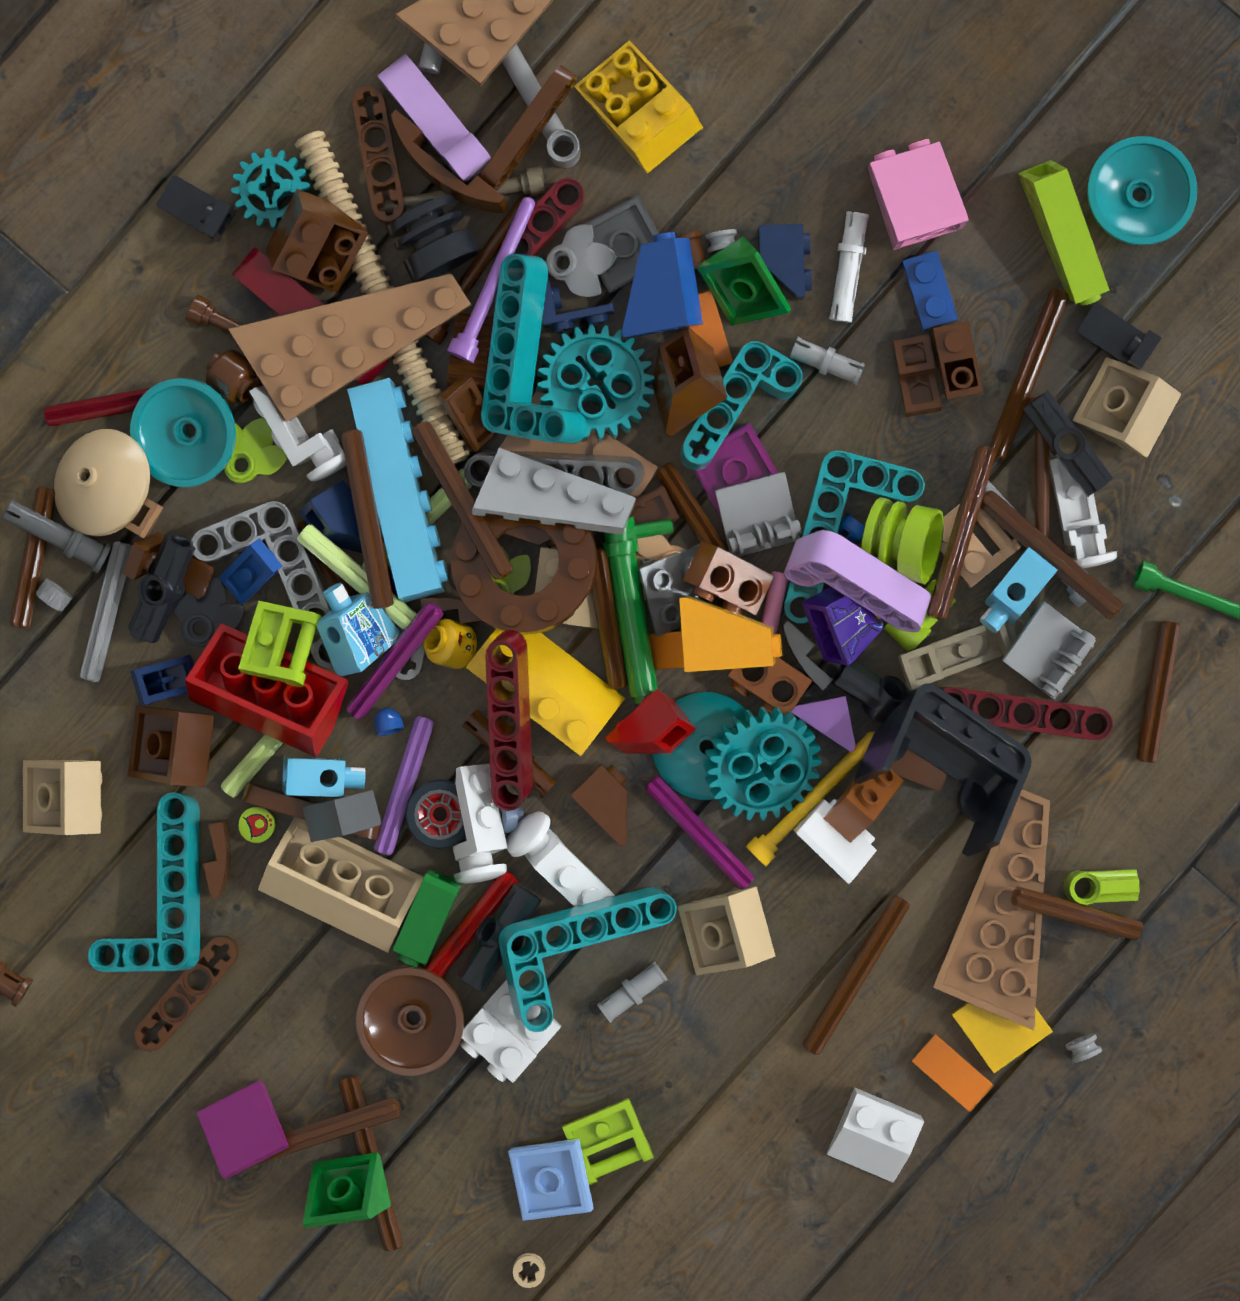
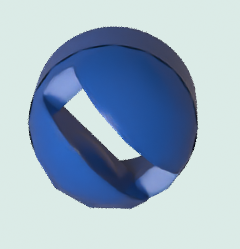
[838,513,865,544]
[374,708,404,736]

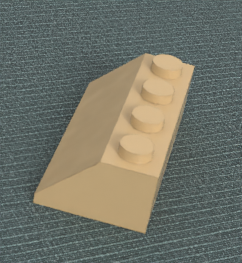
[258,817,424,953]

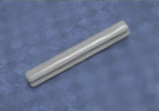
[79,541,132,682]

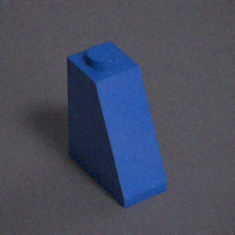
[622,232,703,338]

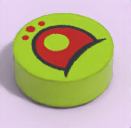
[239,806,276,843]

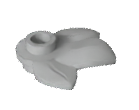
[546,224,617,297]

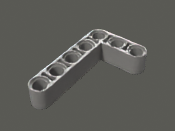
[191,501,333,668]

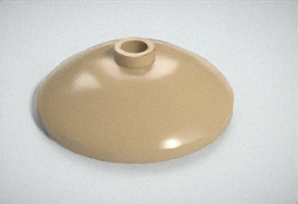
[54,429,150,536]

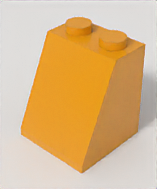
[679,596,782,672]

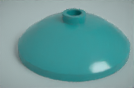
[1087,136,1197,246]
[130,378,236,487]
[653,692,746,800]

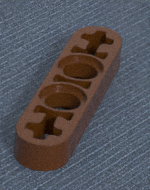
[480,65,577,191]
[352,86,406,225]
[242,783,381,840]
[134,935,239,1052]

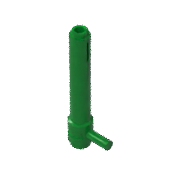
[600,515,673,704]

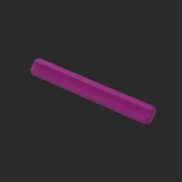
[346,602,443,719]
[645,776,754,890]

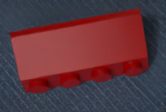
[185,623,348,758]

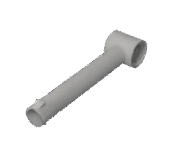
[502,44,581,169]

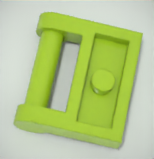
[238,601,322,687]
[562,1098,654,1185]

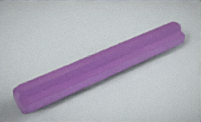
[374,716,434,855]

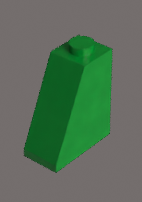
[393,868,463,967]

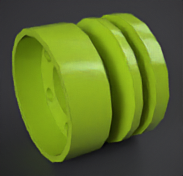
[861,497,944,585]

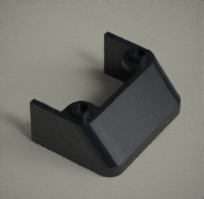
[853,684,1031,857]

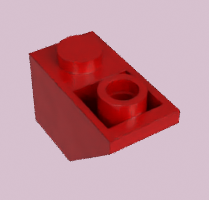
[605,689,696,754]

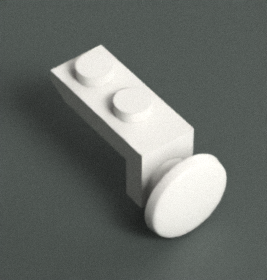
[249,385,346,481]
[1050,459,1117,568]
[453,764,507,884]
[506,811,615,921]

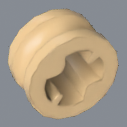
[513,1252,546,1288]

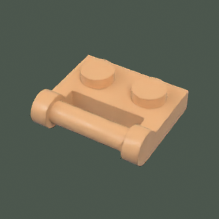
[940,504,1021,588]

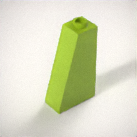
[1017,160,1110,305]

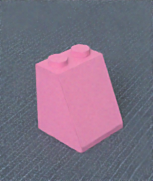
[868,139,969,250]

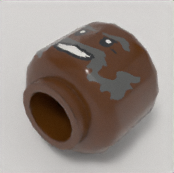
[206,350,260,404]

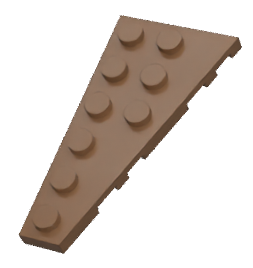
[396,0,554,87]
[228,274,472,422]
[933,789,1050,1030]

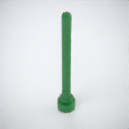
[1132,560,1240,620]

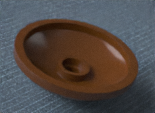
[356,967,464,1076]

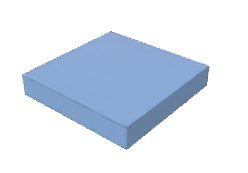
[508,1139,594,1221]

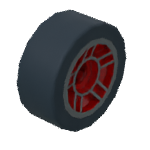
[405,779,466,849]

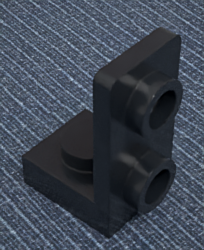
[157,175,237,242]
[1076,303,1161,369]

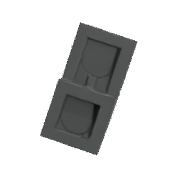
[782,621,833,690]

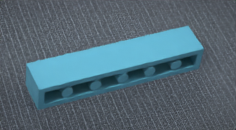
[347,378,449,603]

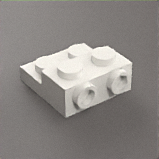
[460,980,562,1083]

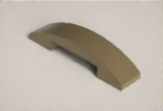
[898,609,1031,690]

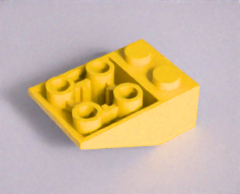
[574,40,703,174]

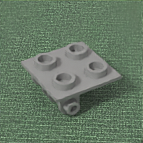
[715,472,802,557]
[1002,601,1096,700]

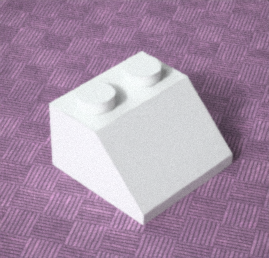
[793,799,877,884]
[827,1087,924,1183]

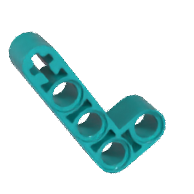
[680,341,803,471]

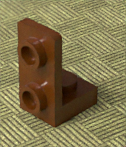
[123,532,214,599]

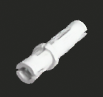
[829,211,869,323]

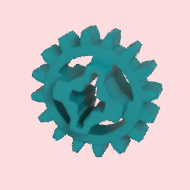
[231,149,311,229]

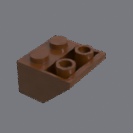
[266,189,368,293]
[652,326,727,437]

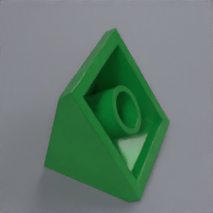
[697,236,791,326]
[302,1152,391,1228]

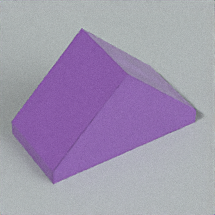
[791,696,856,752]

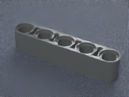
[464,449,645,494]

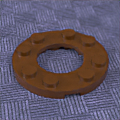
[451,513,598,635]

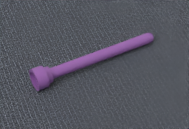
[447,197,535,363]

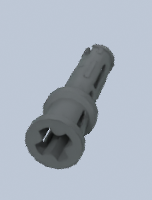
[1,499,112,573]

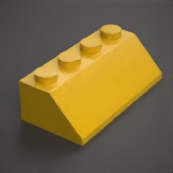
[466,629,625,756]

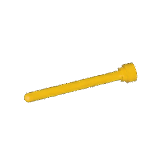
[745,732,875,867]

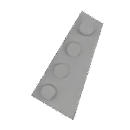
[472,448,636,535]

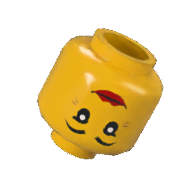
[423,619,477,669]

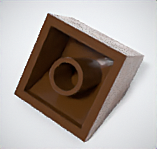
[127,705,214,787]

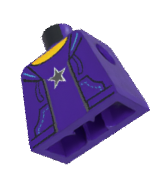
[802,587,883,666]

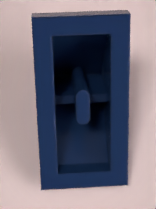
[130,655,194,706]

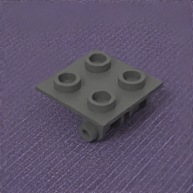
[638,544,718,636]

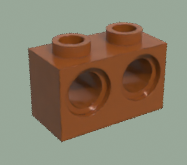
[683,541,774,615]
[727,658,812,714]
[823,768,904,843]

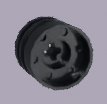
[386,194,481,283]

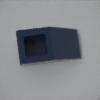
[758,224,812,300]
[298,480,384,553]

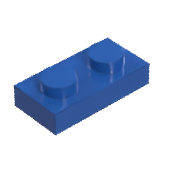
[901,250,958,331]
[219,538,282,605]

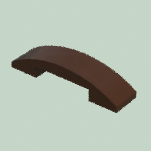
[391,109,509,214]

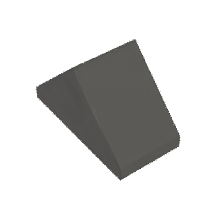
[302,790,382,842]

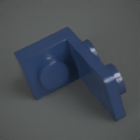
[542,279,615,333]

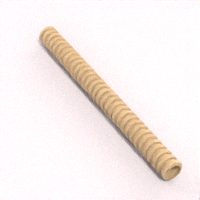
[295,131,470,465]

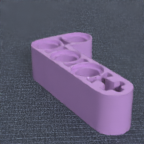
[377,54,491,185]
[784,530,931,632]

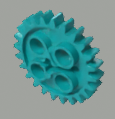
[537,324,655,442]
[704,707,822,821]

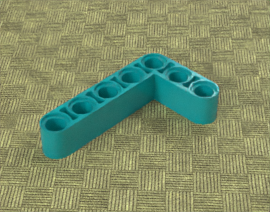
[481,254,587,444]
[783,451,925,624]
[88,792,200,972]
[499,887,677,1032]

